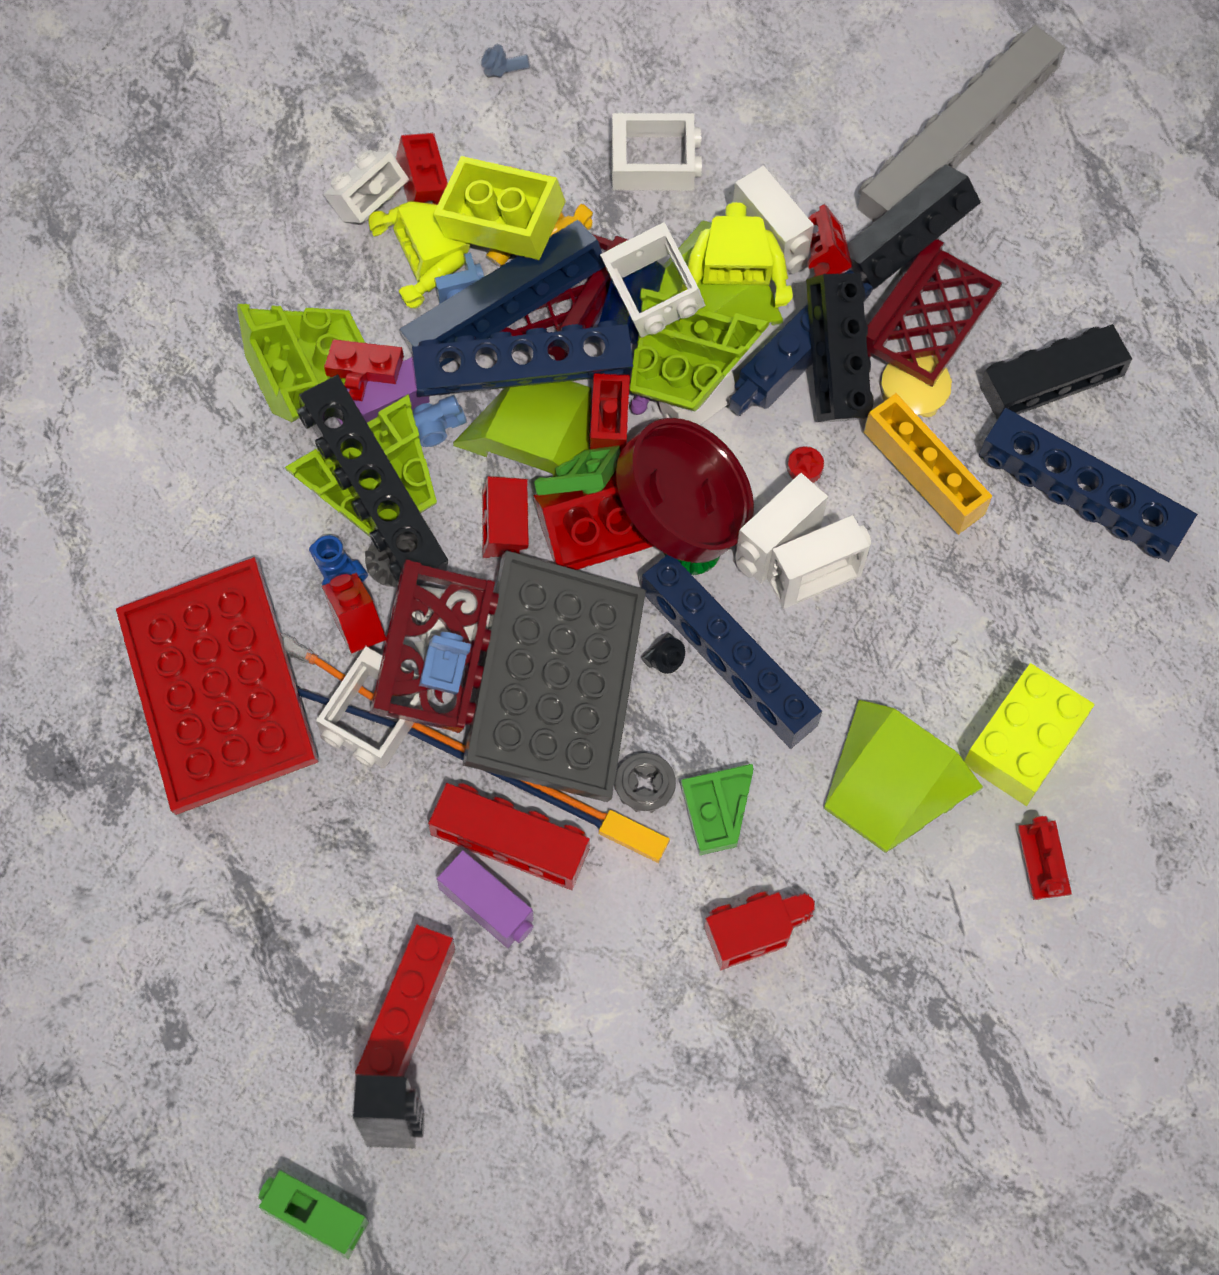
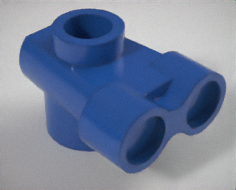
[309,535,368,586]

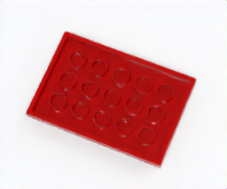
[116,557,319,815]

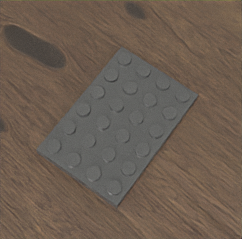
[462,551,646,802]

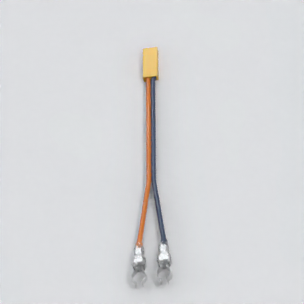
[280,633,670,863]

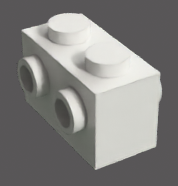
[323,150,410,223]

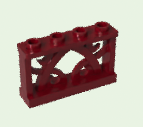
[370,560,499,733]

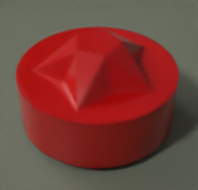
[787,446,824,483]

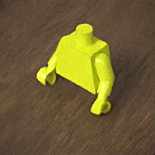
[368,201,470,309]
[681,202,793,307]

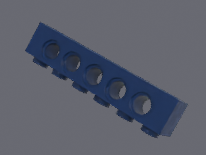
[412,321,633,397]
[979,407,1198,562]
[641,555,822,749]

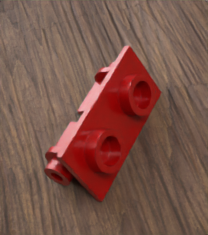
[1018,816,1072,900]

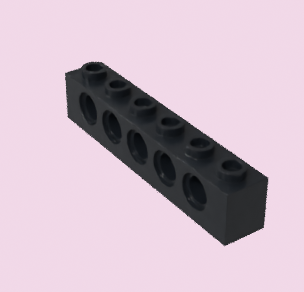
[296,374,449,586]

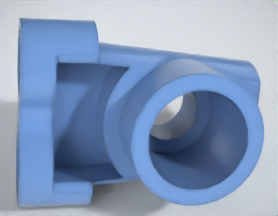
[413,395,467,447]

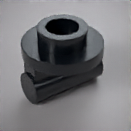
[641,633,686,674]

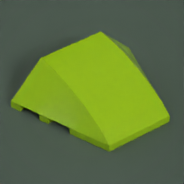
[637,220,783,326]
[630,288,770,411]
[237,303,365,422]
[453,381,591,477]
[285,394,437,537]
[824,700,983,853]

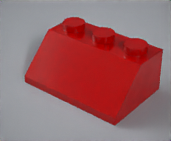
[533,471,654,570]

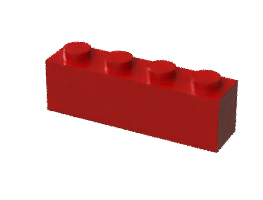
[428,783,590,891]
[355,924,455,1077]

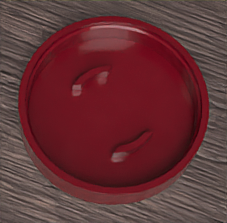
[616,418,754,563]

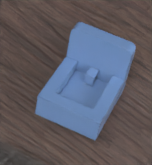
[435,252,484,304]
[419,632,471,695]

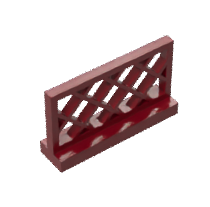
[500,234,628,361]
[866,239,1002,387]

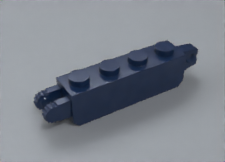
[729,270,873,416]

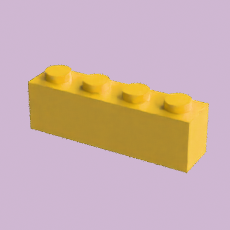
[864,393,992,535]

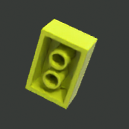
[434,156,566,260]
[964,663,1095,806]

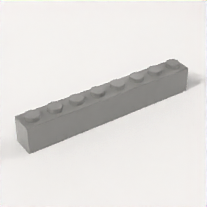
[858,24,1066,222]

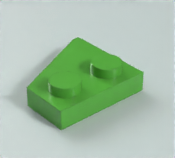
[534,446,621,496]
[681,764,754,856]

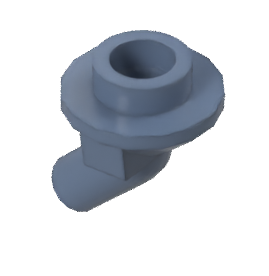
[481,44,530,77]

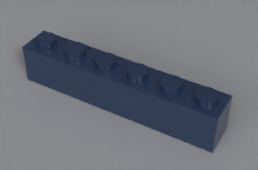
[399,220,606,367]

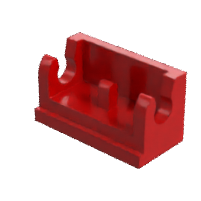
[396,133,448,205]
[808,203,852,277]
[482,476,529,558]

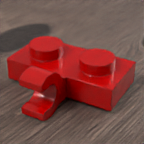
[324,339,404,401]

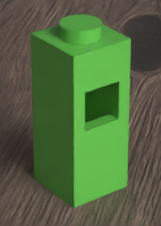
[258,1170,369,1260]

